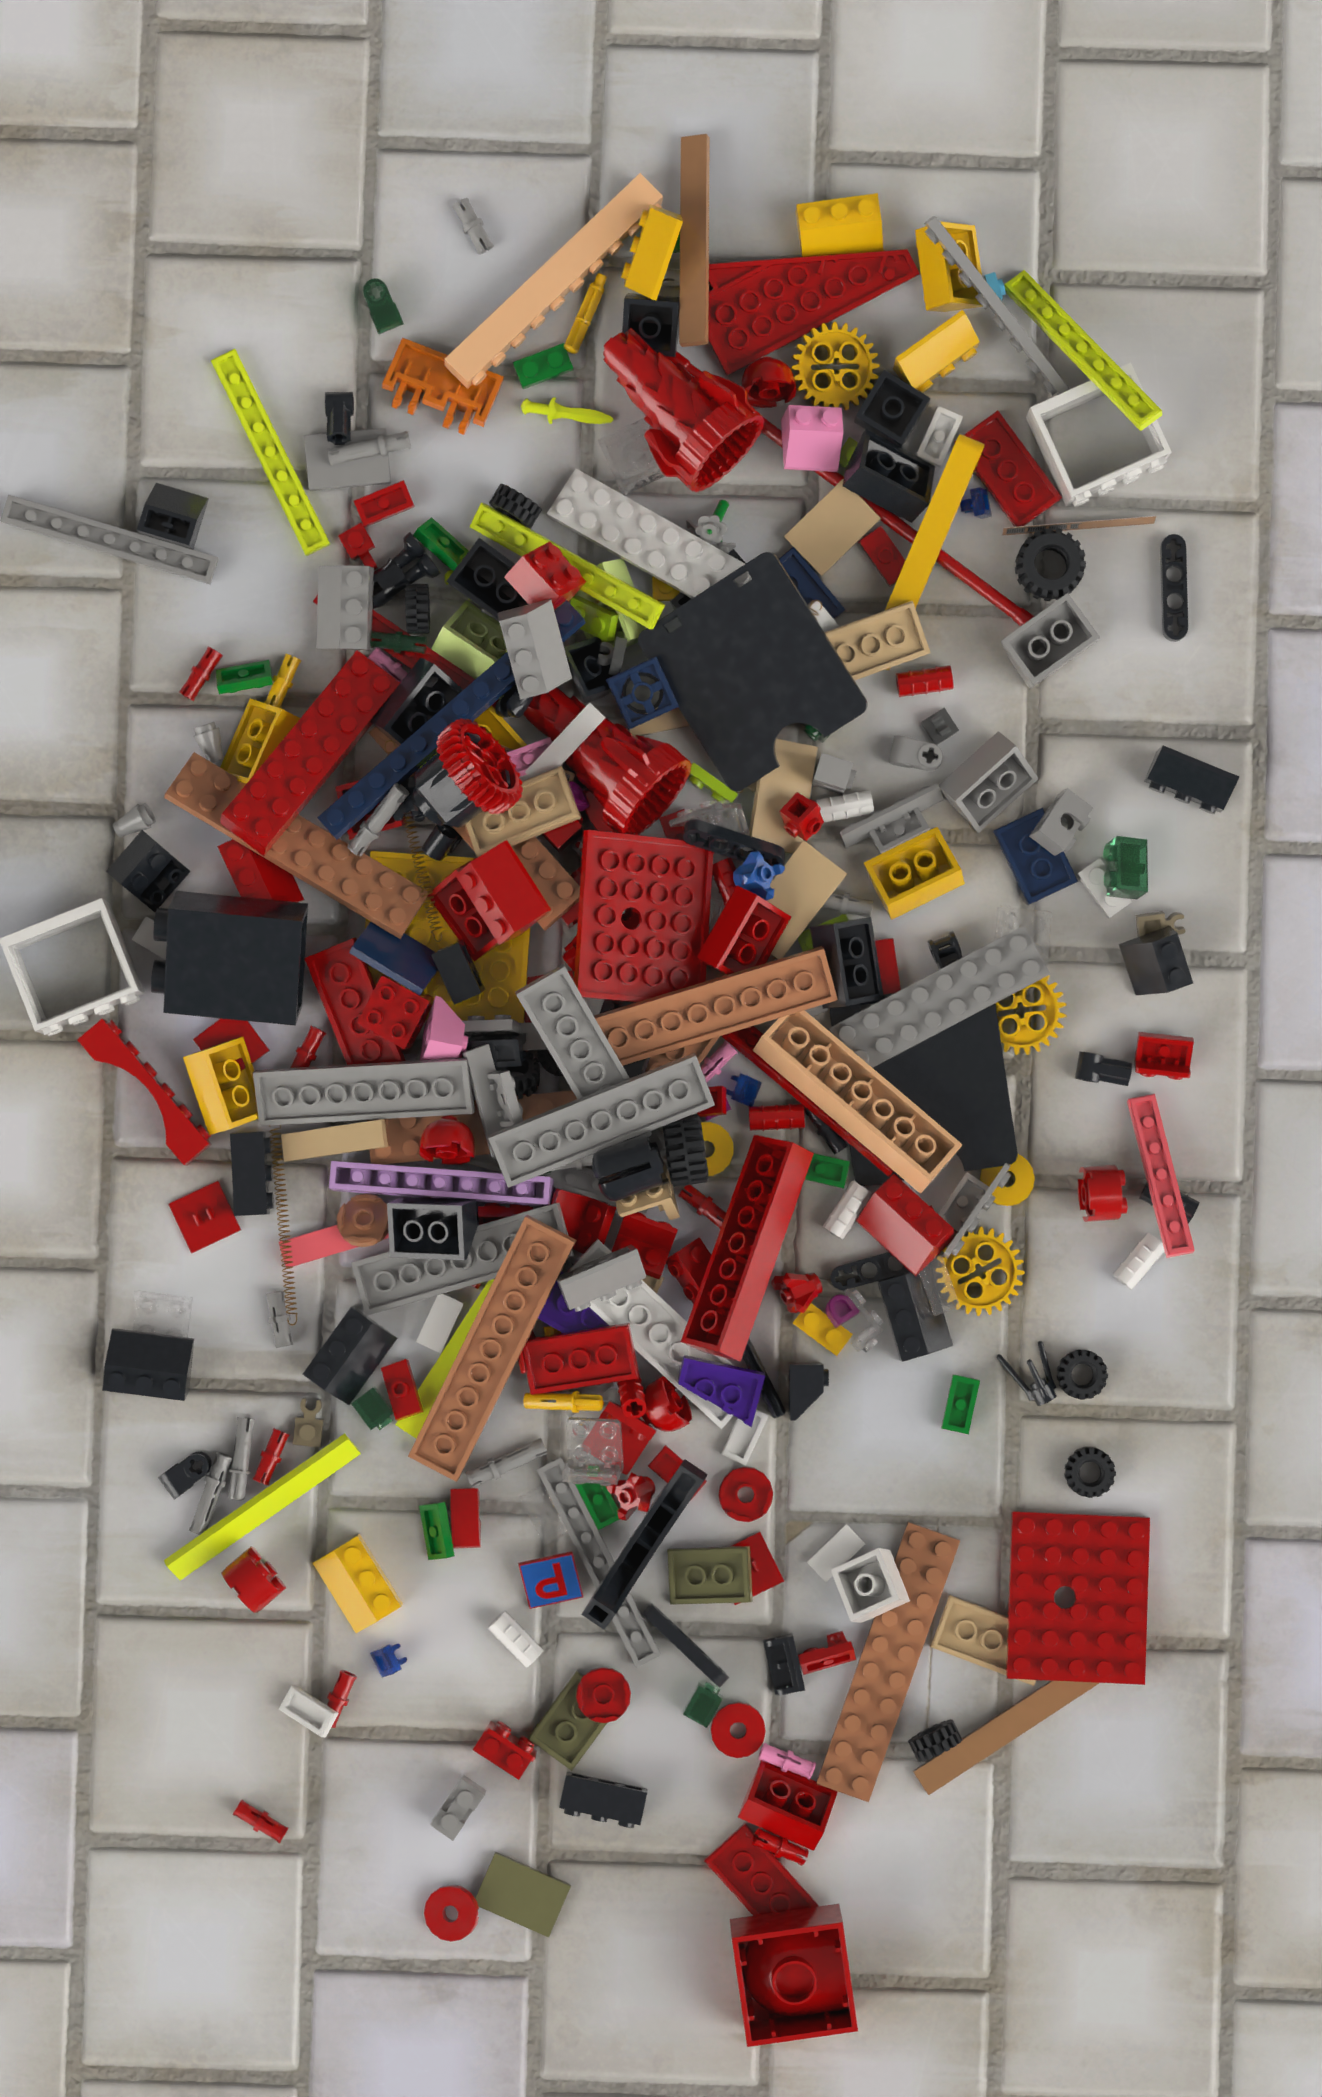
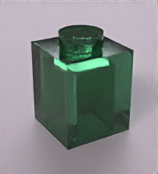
[351,1386,393,1431]
[683,1681,723,1728]

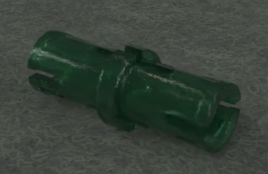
[370,630,427,654]

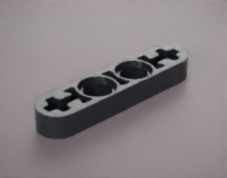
[1160,534,1188,642]
[683,819,785,865]
[830,1252,934,1290]
[642,1603,730,1687]

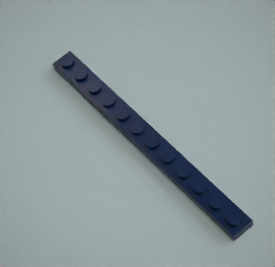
[317,600,586,840]

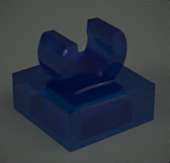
[960,487,992,519]
[726,1073,762,1107]
[370,1644,407,1678]

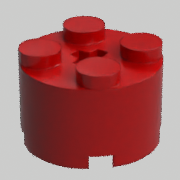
[1078,1165,1128,1222]
[221,1546,286,1613]

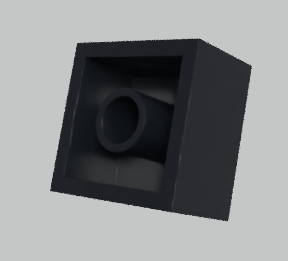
[854,370,931,448]

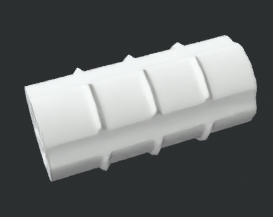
[816,790,874,822]
[822,1180,873,1240]
[1113,1232,1164,1290]
[488,1611,544,1668]

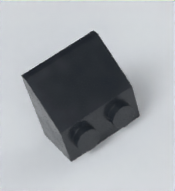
[622,293,680,357]
[564,637,613,704]
[1118,926,1193,995]
[789,1363,829,1421]

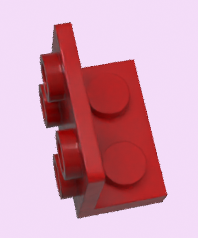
[358,975,434,1050]
[551,1188,617,1254]
[611,1212,678,1280]
[582,1400,657,1475]
[473,1721,537,1780]

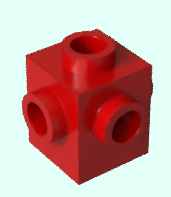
[779,792,824,841]

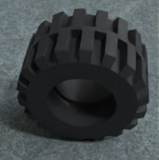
[1015,528,1086,601]
[662,1114,709,1187]

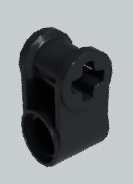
[422,824,462,861]
[927,931,963,970]
[158,1451,212,1500]

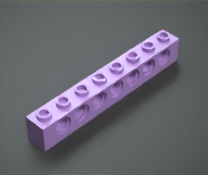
[329,1161,554,1207]

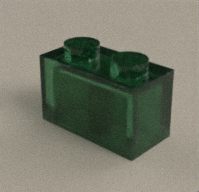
[1103,836,1148,900]

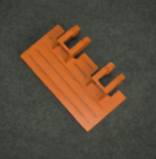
[382,337,504,435]

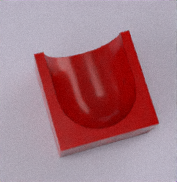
[730,1904,858,2047]

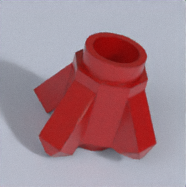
[771,1273,823,1313]
[606,1472,655,1521]

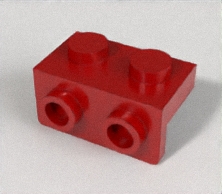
[1134,1032,1194,1080]
[666,1237,711,1304]

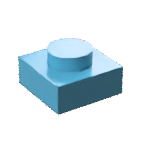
[984,272,1006,301]

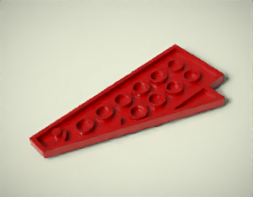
[708,249,920,376]

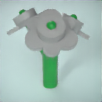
[686,500,736,553]

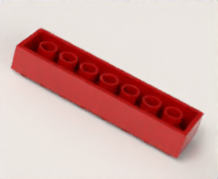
[220,650,400,856]
[681,1135,814,1362]

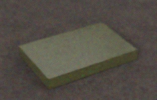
[667,1546,753,1605]
[528,1671,607,1771]
[475,1852,571,1937]

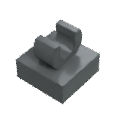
[597,637,627,676]
[921,707,959,745]

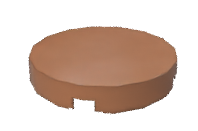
[337,1194,389,1247]

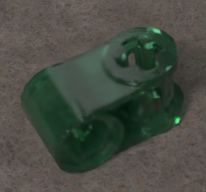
[363,278,404,335]

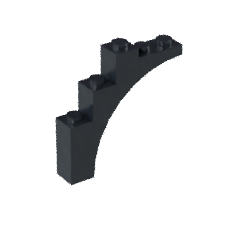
[581,1459,708,1630]

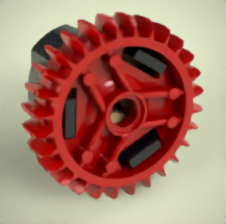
[413,718,523,827]

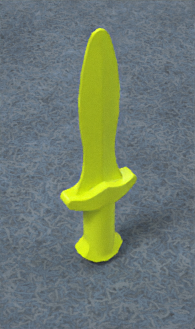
[521,397,613,424]

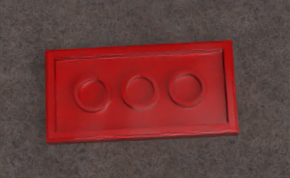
[953,410,1062,527]
[522,1323,640,1395]
[704,1823,819,1916]

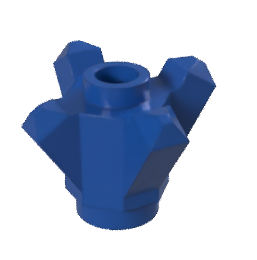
[733,850,785,900]

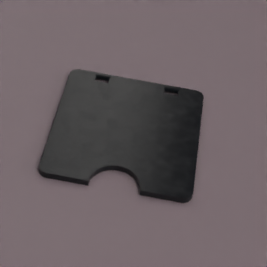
[638,552,868,791]
[830,993,1018,1186]

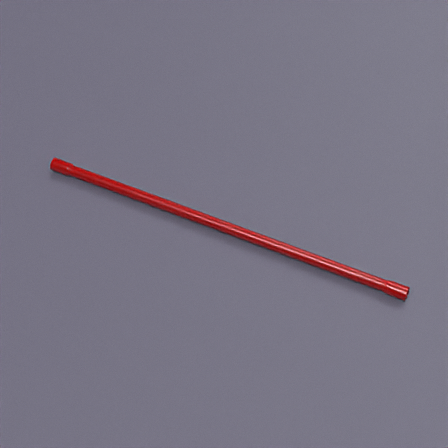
[665,351,1035,626]

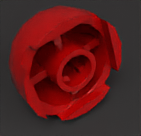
[741,356,796,408]
[419,1116,475,1165]
[642,1376,692,1432]

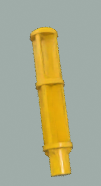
[564,273,607,354]

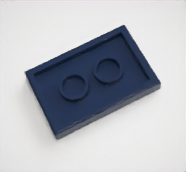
[779,547,845,620]
[993,808,1078,905]
[349,922,438,995]

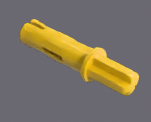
[523,1391,604,1413]

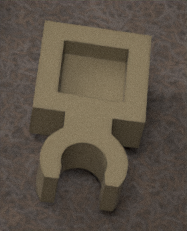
[1135,911,1186,937]
[293,1398,324,1447]

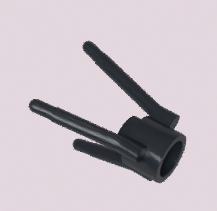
[997,1341,1057,1406]

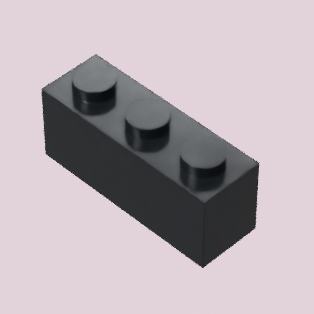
[230,1132,274,1216]
[559,1772,648,1828]

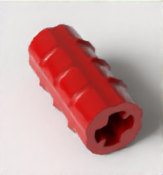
[896,665,954,697]
[712,858,736,906]
[748,1104,805,1131]
[617,1374,647,1419]

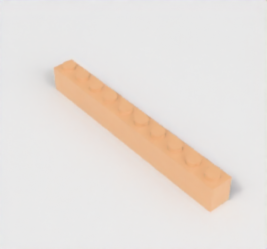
[444,173,663,389]

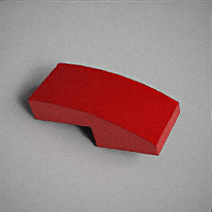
[451,1488,481,1549]

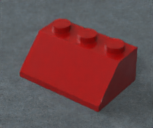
[217,839,305,902]
[455,840,551,945]
[428,857,499,962]
[697,885,791,975]
[856,1174,954,1277]
[738,1760,838,1851]

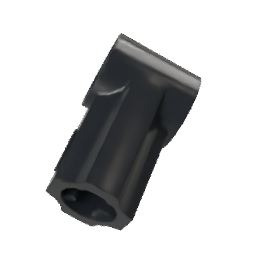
[325,392,354,445]
[1075,1051,1132,1086]

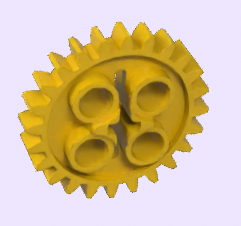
[790,322,880,411]
[995,975,1067,1055]
[935,1227,1025,1316]

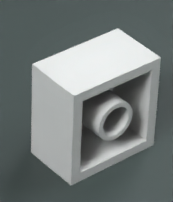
[831,1548,910,1623]

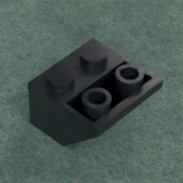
[137,483,209,550]
[107,830,191,912]

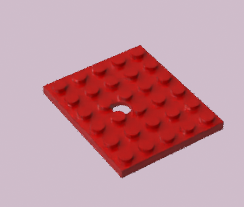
[574,830,714,1003]
[1006,1512,1150,1685]

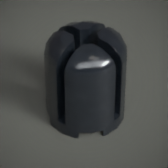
[592,1131,669,1201]

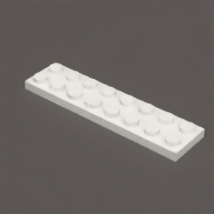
[547,469,752,598]
[568,1239,734,1429]

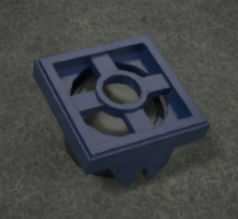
[606,657,679,730]

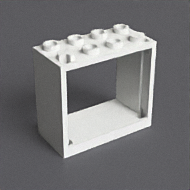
[1026,363,1172,507]
[0,898,145,1036]

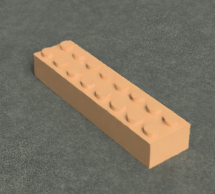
[753,1010,963,1194]

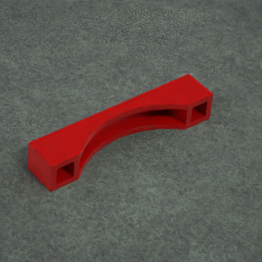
[77,1018,212,1166]

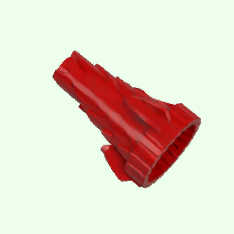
[603,328,764,492]
[523,687,692,835]

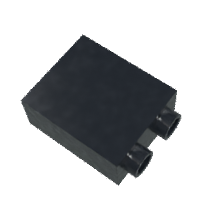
[151,891,308,1026]

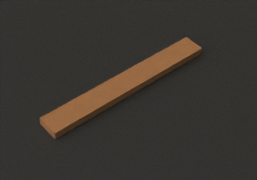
[679,134,710,347]
[913,1681,1099,1795]

